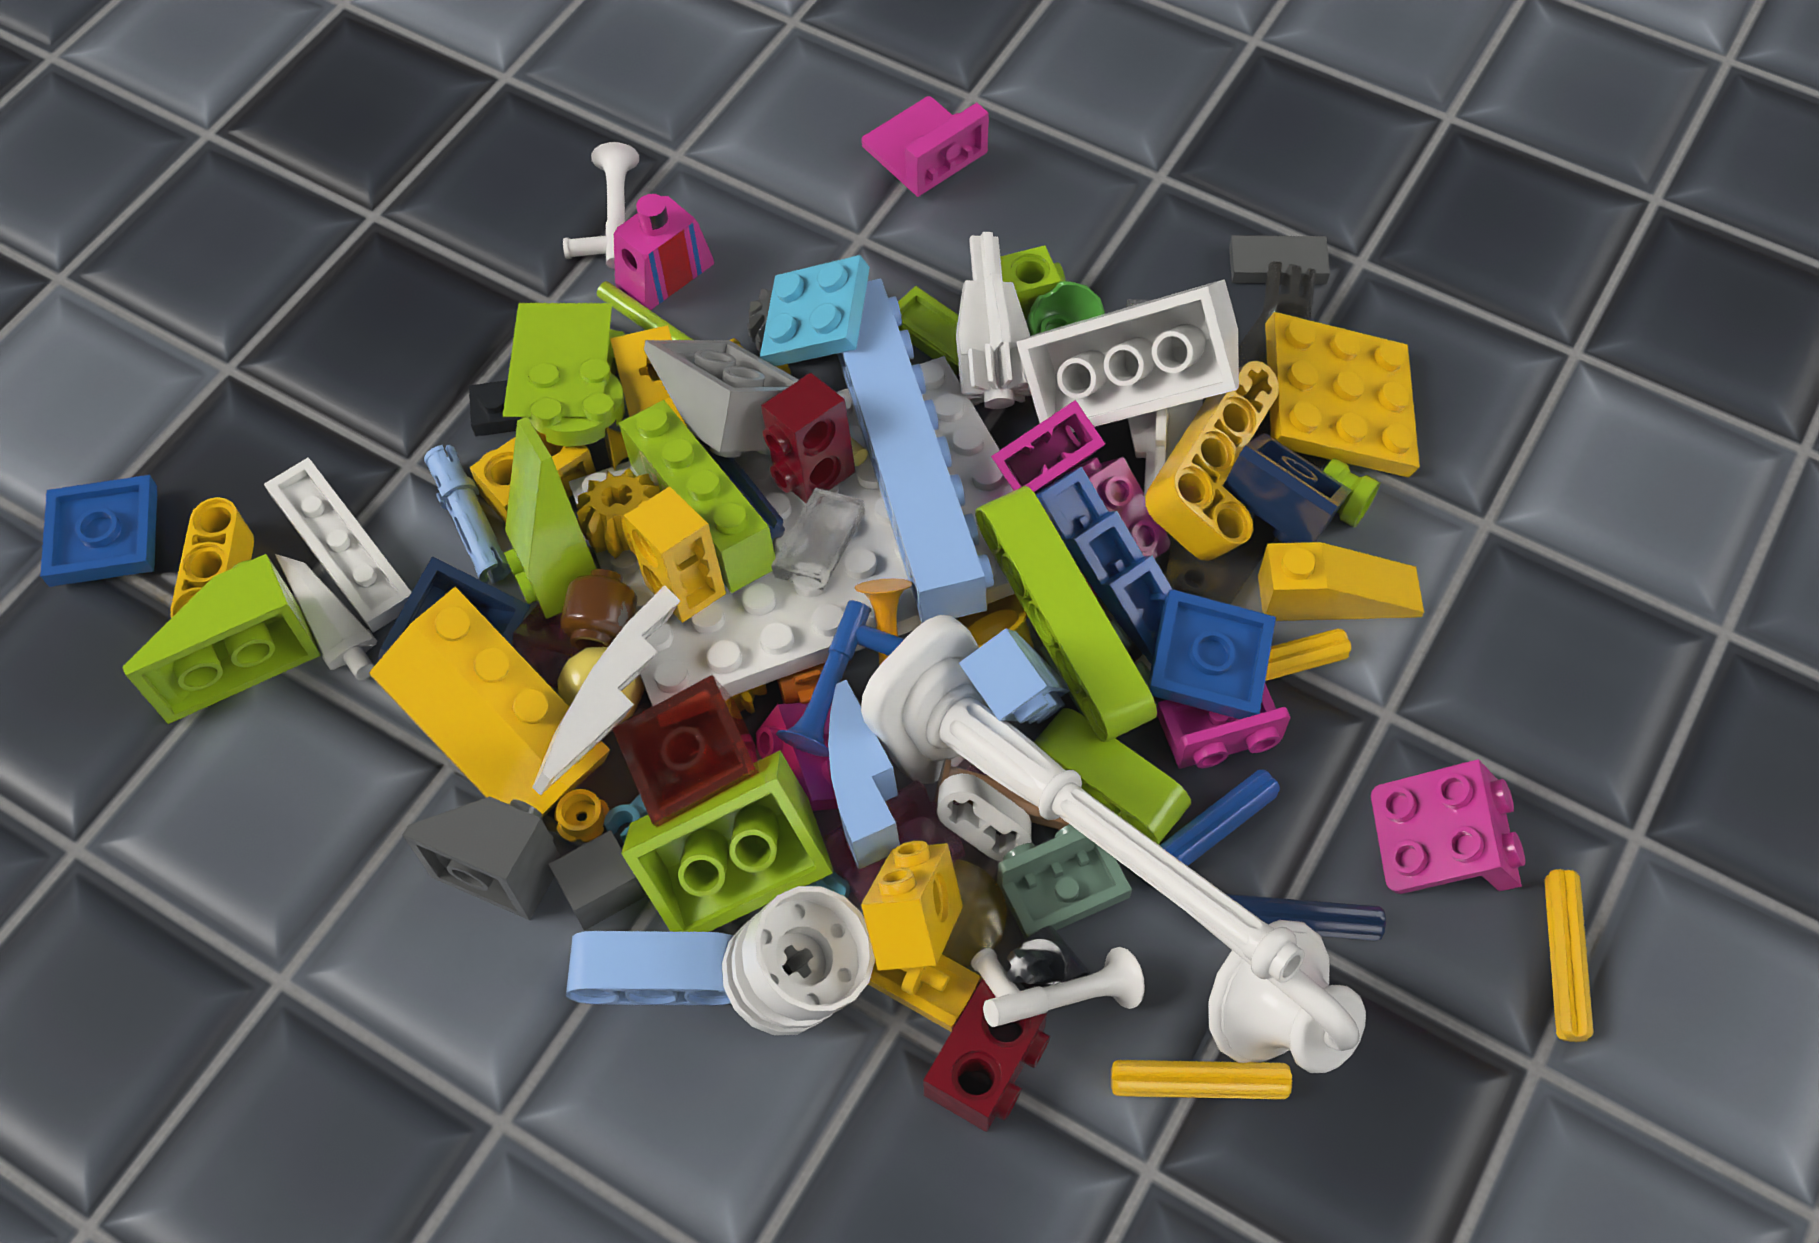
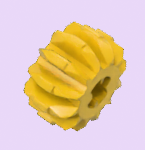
[577,468,661,559]

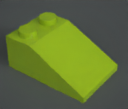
[504,417,597,619]
[123,554,321,724]

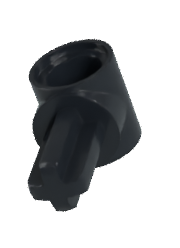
[1006,925,1090,989]

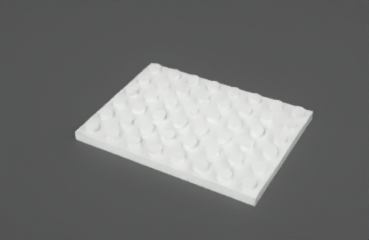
[569,356,1021,722]

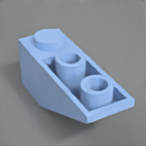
[959,628,1070,724]

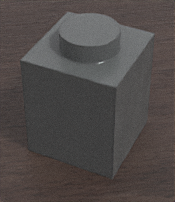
[549,830,645,931]

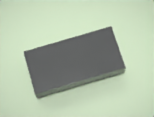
[1229,235,1330,284]

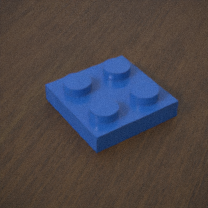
[40,475,158,587]
[1147,589,1276,719]

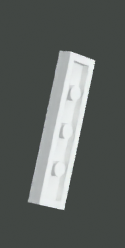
[264,457,412,633]

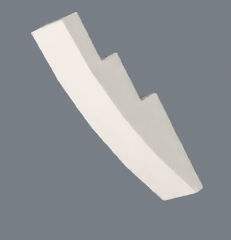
[532,585,680,796]

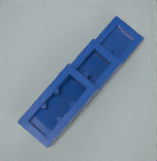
[1035,467,1172,665]

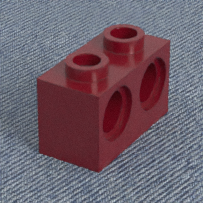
[761,372,856,505]
[923,979,1051,1132]

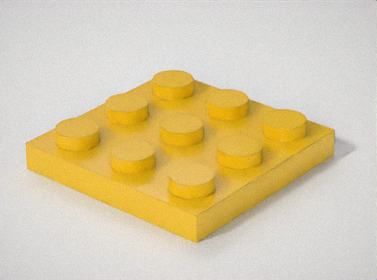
[1265,312,1420,478]

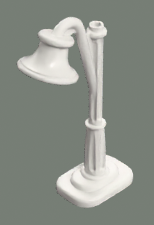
[861,615,1366,1073]

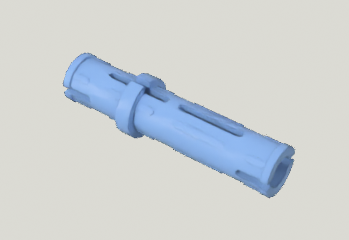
[424,445,511,584]

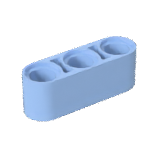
[566,931,733,1006]

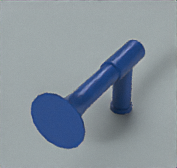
[776,600,904,757]

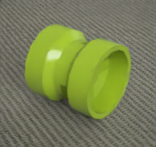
[1323,458,1381,527]

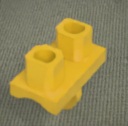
[868,954,982,1032]

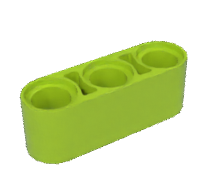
[1034,708,1191,845]

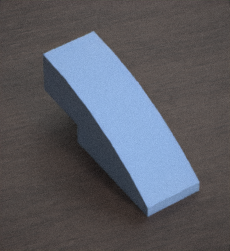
[828,680,900,869]

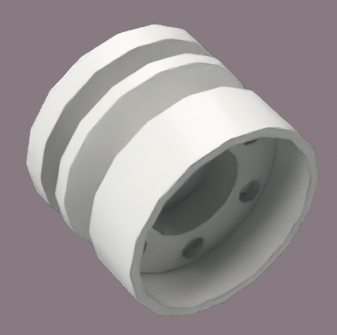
[722,886,875,1035]

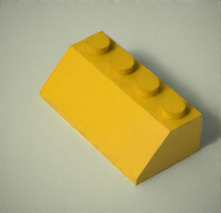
[369,586,610,818]

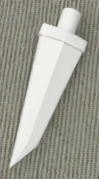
[275,554,377,680]

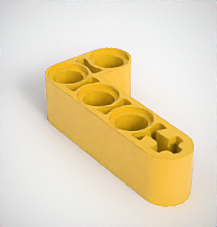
[1145,361,1279,561]

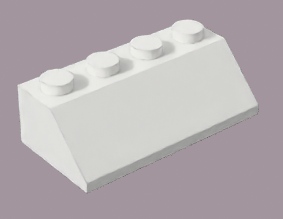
[1016,279,1239,432]

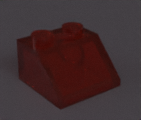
[612,675,759,828]

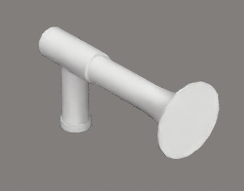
[563,142,639,269]
[971,947,1145,1027]

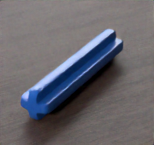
[1159,769,1280,866]

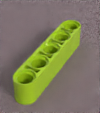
[975,486,1157,742]

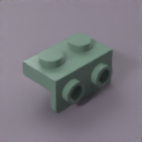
[997,824,1132,940]

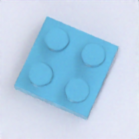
[760,255,870,366]

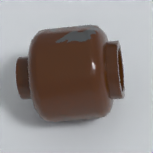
[560,569,638,650]

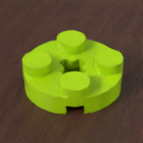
[523,359,625,447]

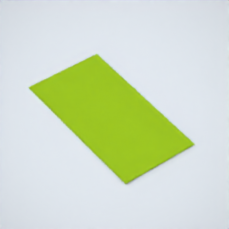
[503,303,612,417]

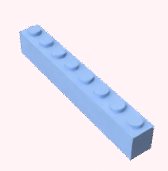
[837,278,994,623]

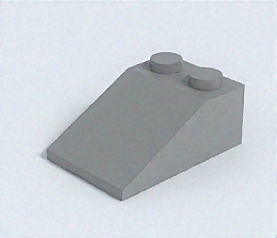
[644,340,798,458]

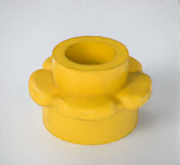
[554,789,610,842]

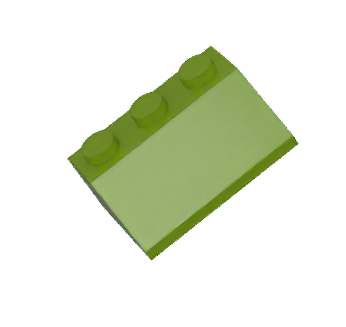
[621,750,833,932]

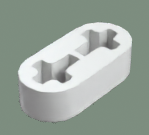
[937,773,1032,861]

